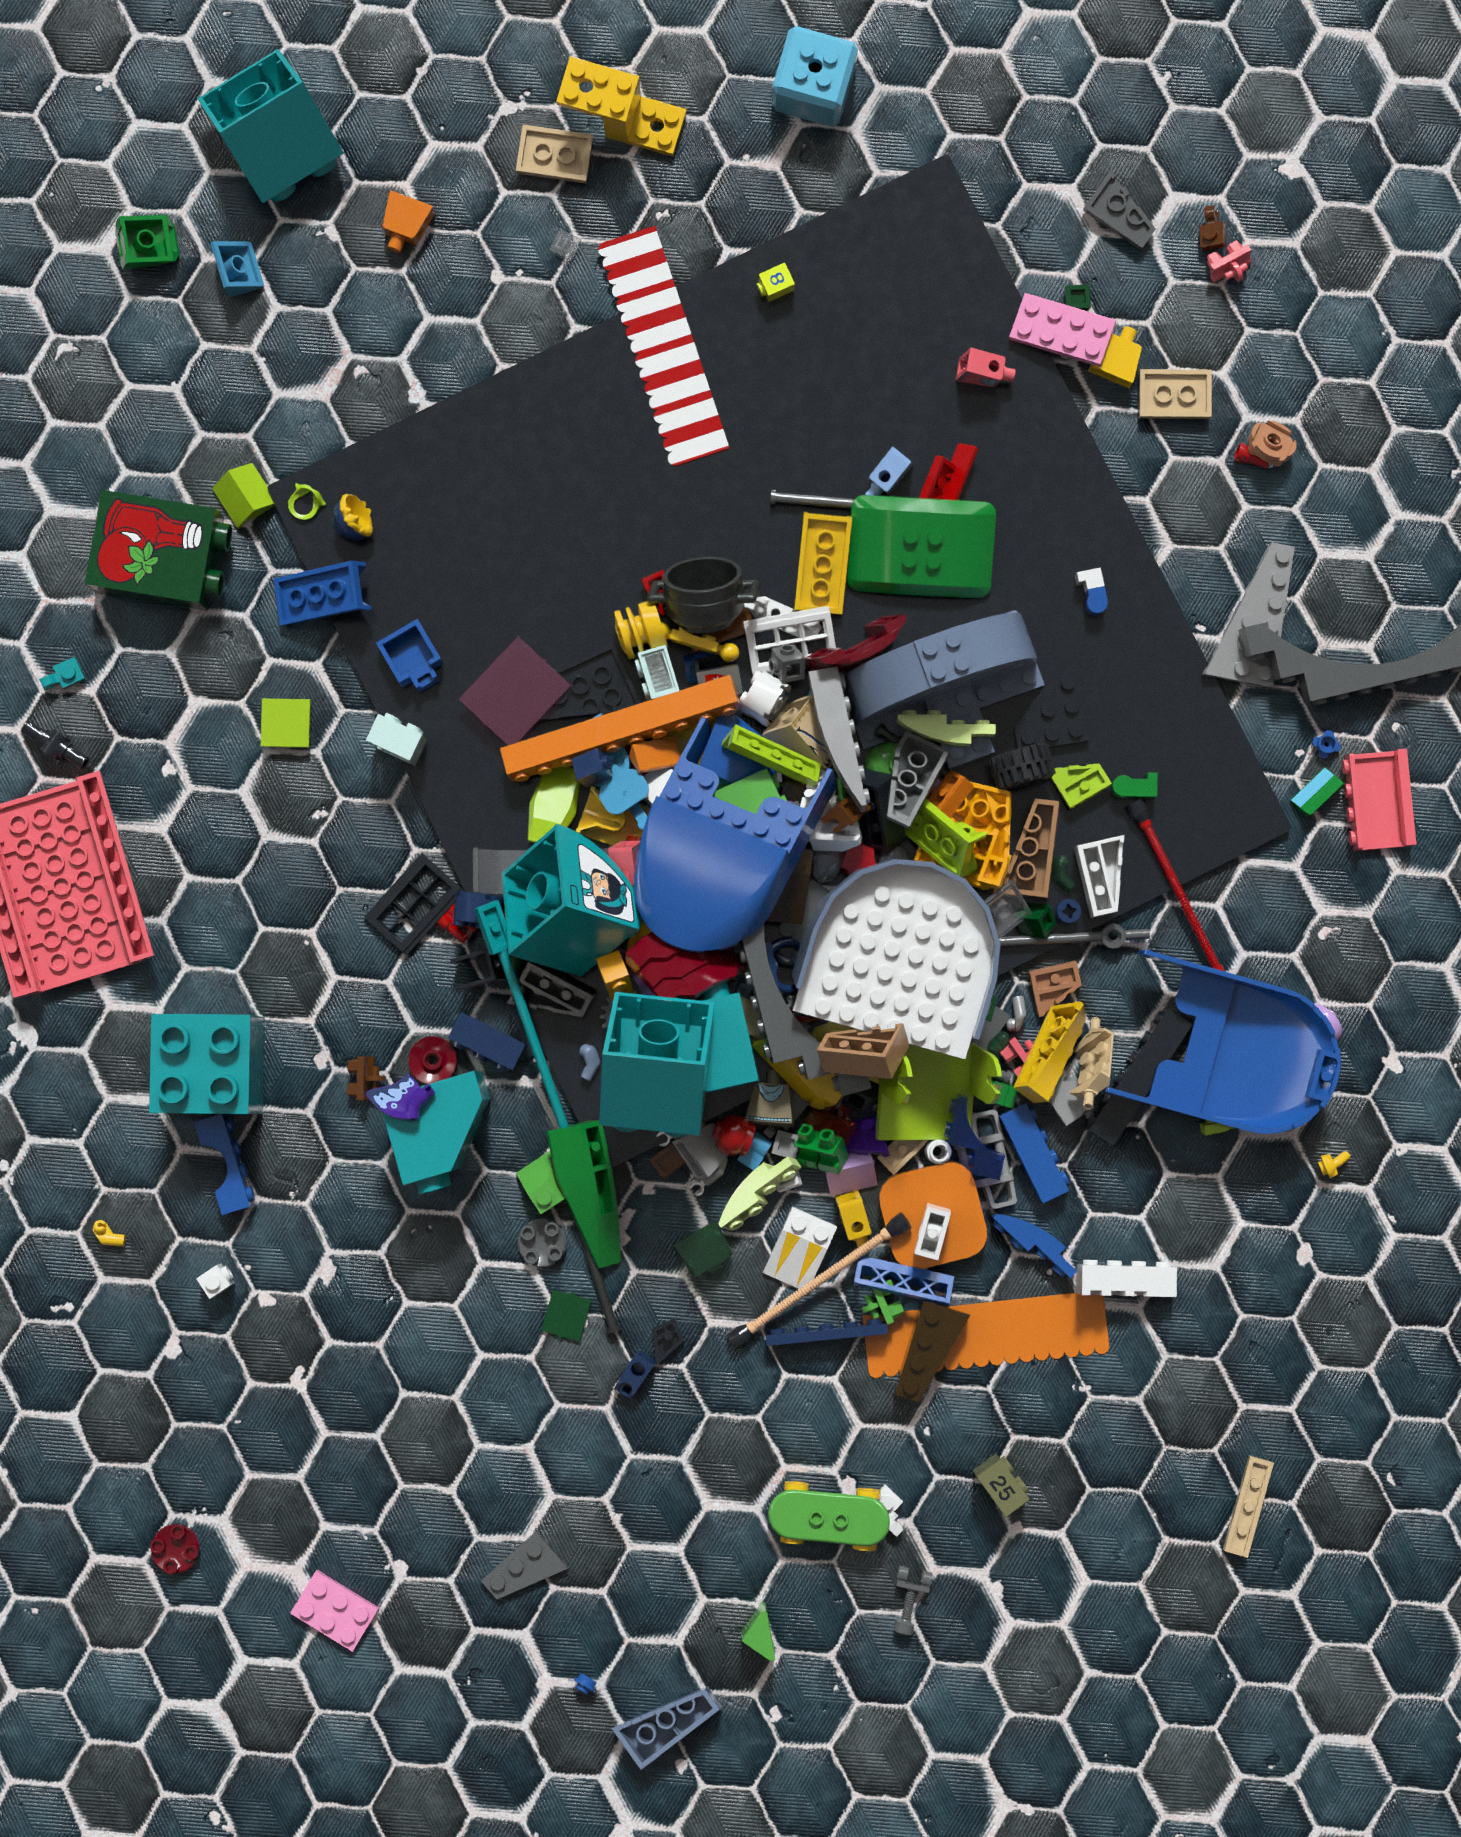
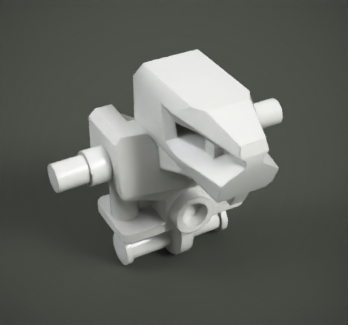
[800,769,862,852]

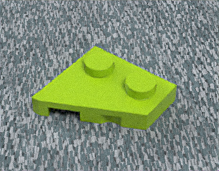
[1050,764,1112,810]

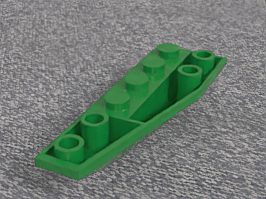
[546,1120,621,1268]

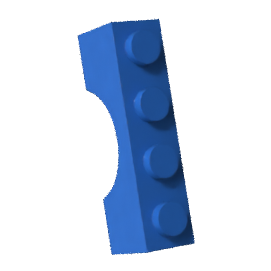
[194,1114,255,1215]

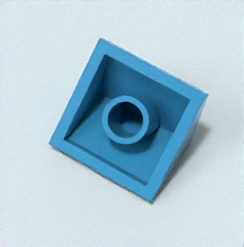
[210,241,264,297]

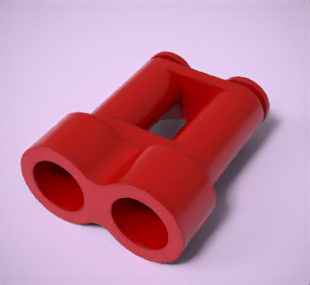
[436,903,477,944]

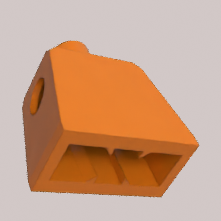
[383,190,435,253]

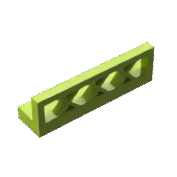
[721,724,821,787]

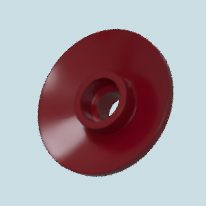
[408,1036,457,1084]

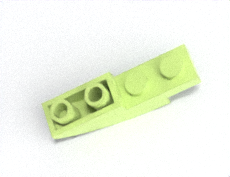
[896,710,996,747]
[718,1156,802,1231]

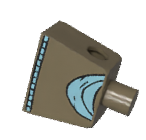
[746,1070,794,1127]

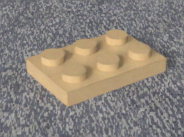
[516,125,593,184]
[1139,369,1212,419]

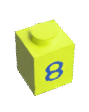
[756,263,795,302]

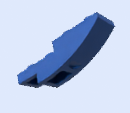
[991,1213,1077,1278]

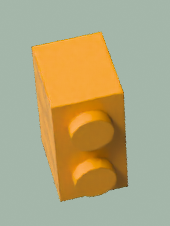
[596,950,634,1003]

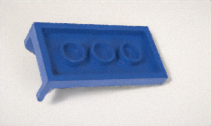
[273,561,372,626]

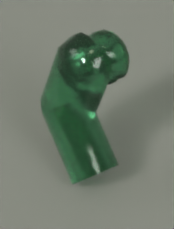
[1052,855,1076,892]
[988,1031,1010,1064]

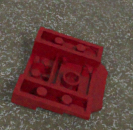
[805,614,907,672]
[626,932,747,999]

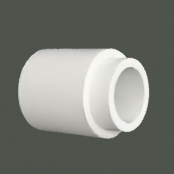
[925,1139,951,1164]

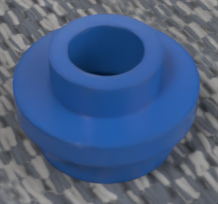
[573,1673,597,1695]

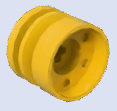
[614,601,668,660]

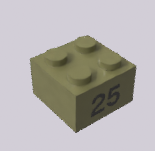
[973,1453,1030,1517]

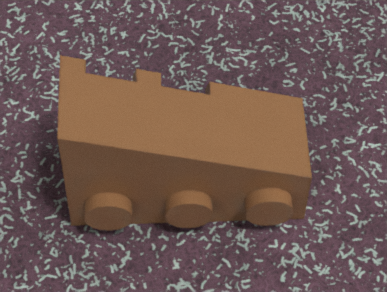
[817,1023,909,1079]

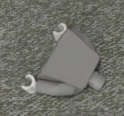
[656,1121,728,1196]

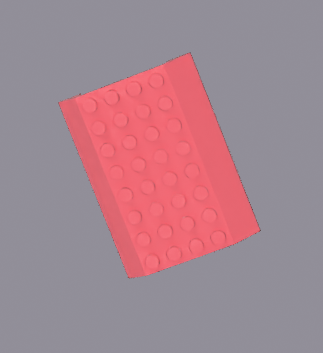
[0,771,155,998]

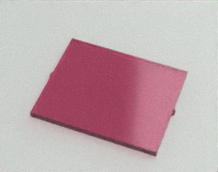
[459,637,571,746]

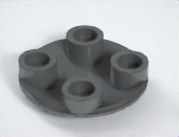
[518,1219,566,1267]

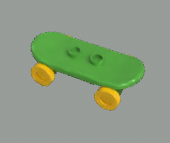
[768,1481,890,1551]

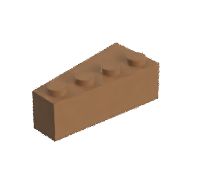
[999,799,1060,900]

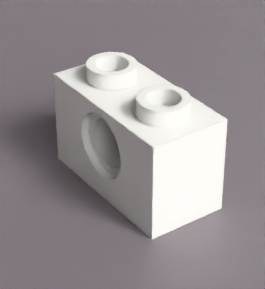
[914,1203,951,1260]

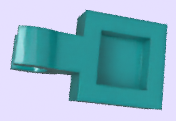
[39,657,86,690]

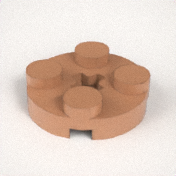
[1248,421,1296,467]

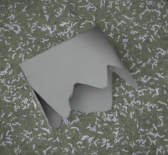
[1048,1065,1097,1126]

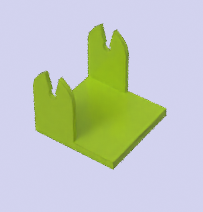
[875,1043,1002,1140]

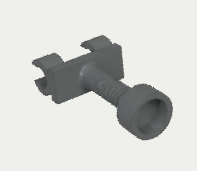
[893,1565,933,1635]

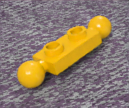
[661,622,739,662]

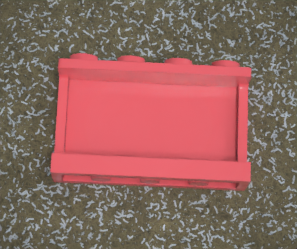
[1341,749,1416,851]

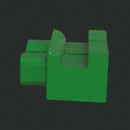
[794,1124,849,1175]

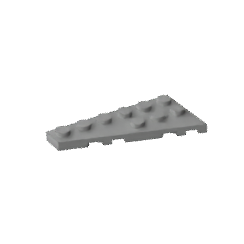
[1202,542,1295,688]

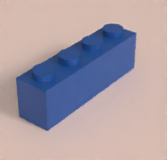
[998,1103,1070,1203]

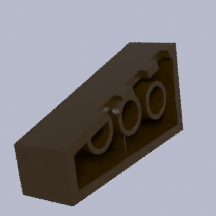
[894,1300,970,1402]

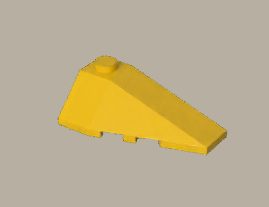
[752,1039,842,1109]

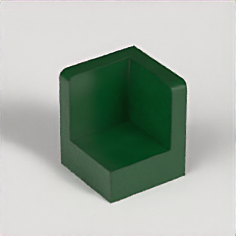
[1014,903,1056,938]

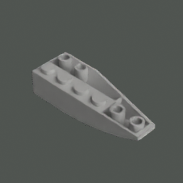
[808,666,870,813]

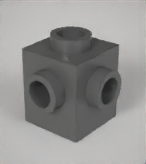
[769,644,805,683]

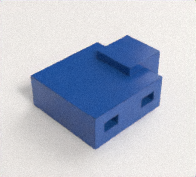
[376,619,444,693]

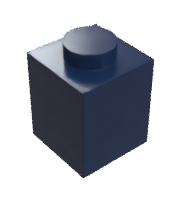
[571,748,613,788]

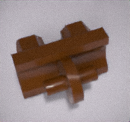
[347,1056,386,1100]

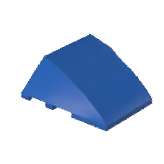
[699,714,775,796]

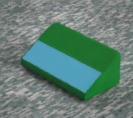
[1290,767,1344,818]

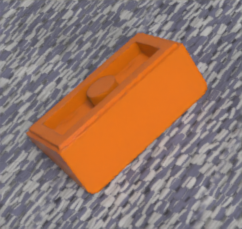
[629,737,681,773]
[928,769,974,818]

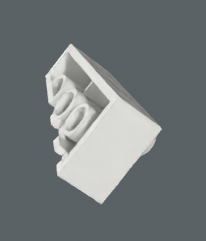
[1076,1260,1177,1297]

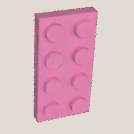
[1009,293,1116,367]

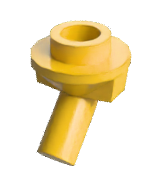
[1318,1151,1350,1178]

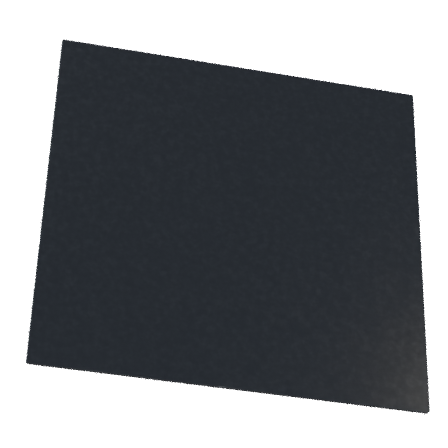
[268,155,1291,1168]

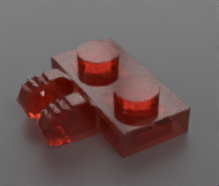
[803,1103,856,1147]

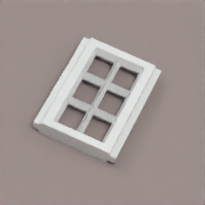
[743,606,836,675]

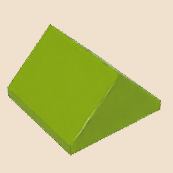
[212,463,275,529]

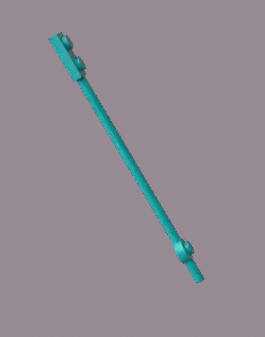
[474,900,569,1128]

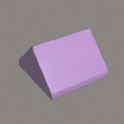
[825,1153,878,1196]

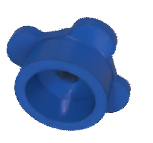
[1312,730,1341,759]

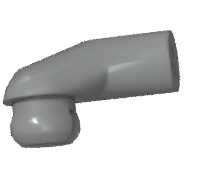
[1006,996,1026,1032]

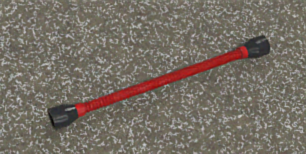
[1126,798,1226,972]

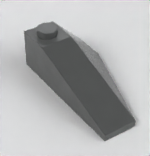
[887,731,950,829]

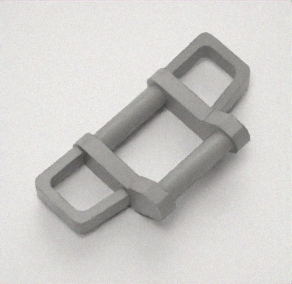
[953,1109,1017,1209]

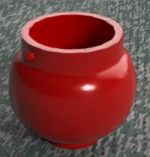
[712,1114,756,1156]

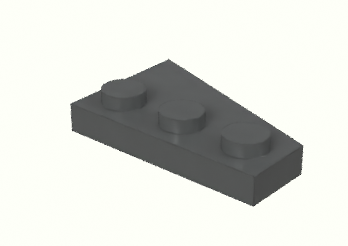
[481,1531,568,1599]

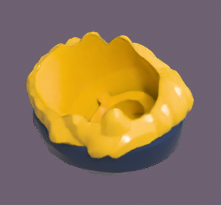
[333,494,373,541]

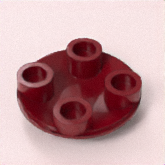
[150,1524,200,1574]

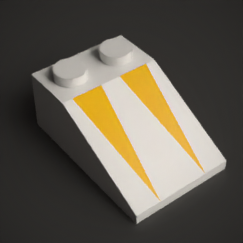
[763,1206,837,1289]

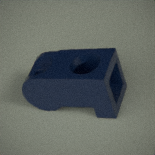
[614,1349,655,1400]

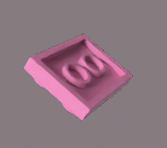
[290,1570,379,1652]

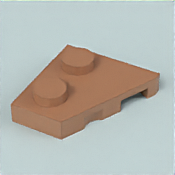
[1028,961,1081,1017]

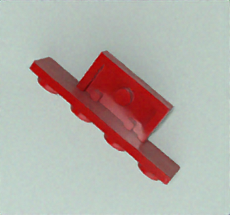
[919,443,978,500]

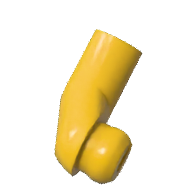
[93,1220,126,1247]

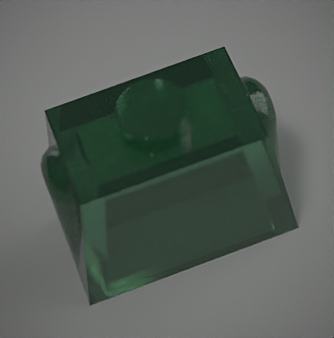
[673,1220,733,1276]

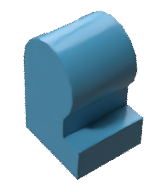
[737,1131,773,1170]

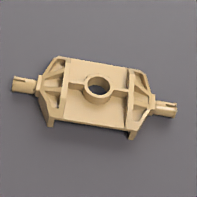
[1070,1017,1114,1110]

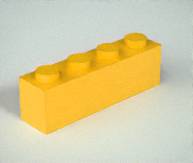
[1013,1001,1086,1103]

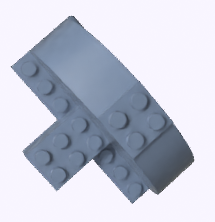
[839,611,1044,770]

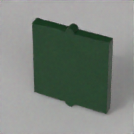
[541,1289,591,1341]

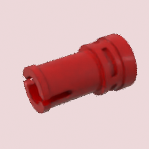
[1234,443,1270,469]

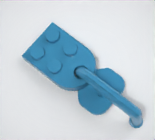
[592,713,649,830]

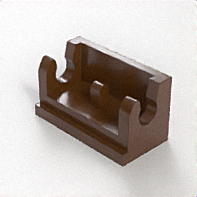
[820,795,871,832]

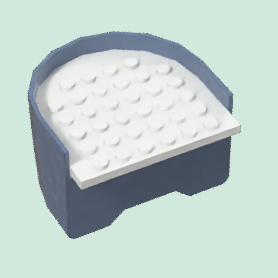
[792,859,1000,1059]

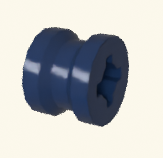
[1055,899,1081,924]

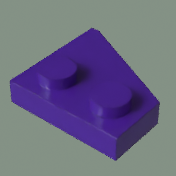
[830,1116,890,1157]

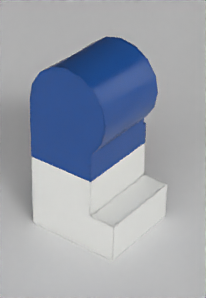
[1075,567,1108,616]

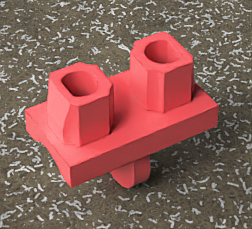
[1207,241,1251,283]
[1001,1037,1033,1077]

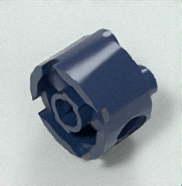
[452,891,504,928]

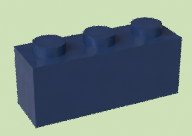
[448,1012,527,1072]

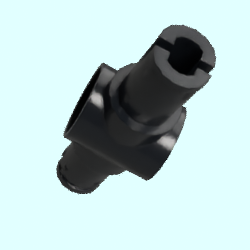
[21,721,90,769]

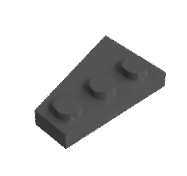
[1083,170,1156,250]

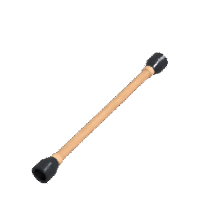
[727,1212,912,1349]

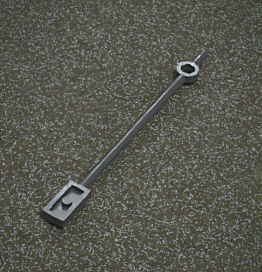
[999,923,1150,948]

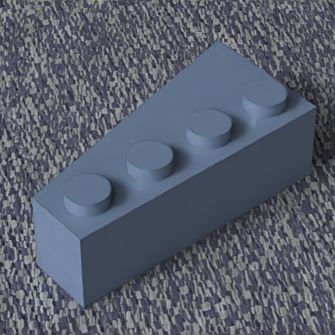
[612,1686,722,1770]

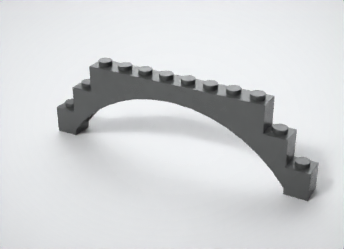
[1238,622,1461,706]
[738,801,871,1096]

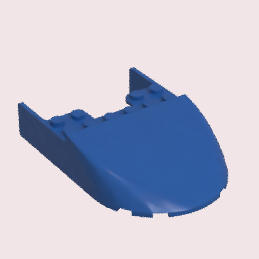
[634,717,837,953]
[1101,949,1341,1134]

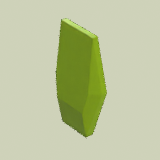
[528,767,580,843]

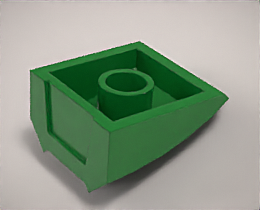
[115,215,179,269]

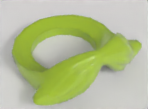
[288,483,326,520]

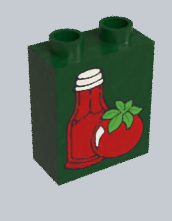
[85,490,232,611]

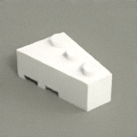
[1074,835,1124,918]

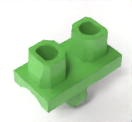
[861,1279,904,1325]

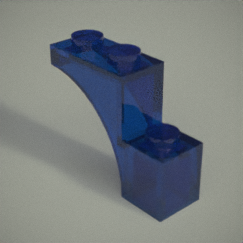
[943,1093,1005,1180]

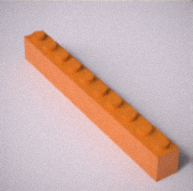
[500,675,742,782]

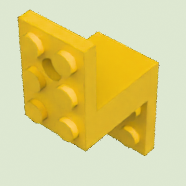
[556,56,687,157]

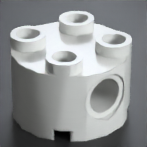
[739,671,791,727]

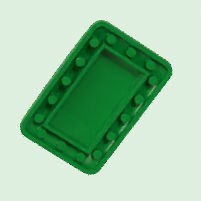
[847,495,996,598]

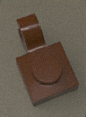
[1200,205,1226,251]

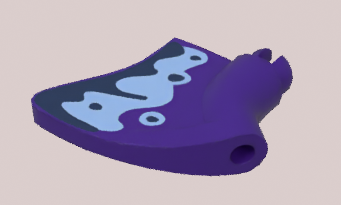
[367,1074,435,1121]

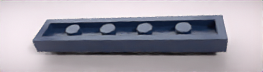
[766,1318,888,1346]

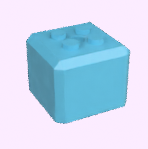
[772,26,858,127]

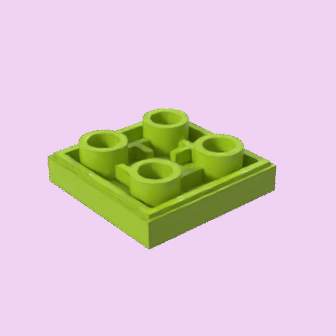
[261,698,311,748]

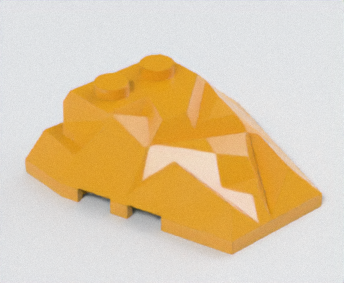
[914,782,1012,890]

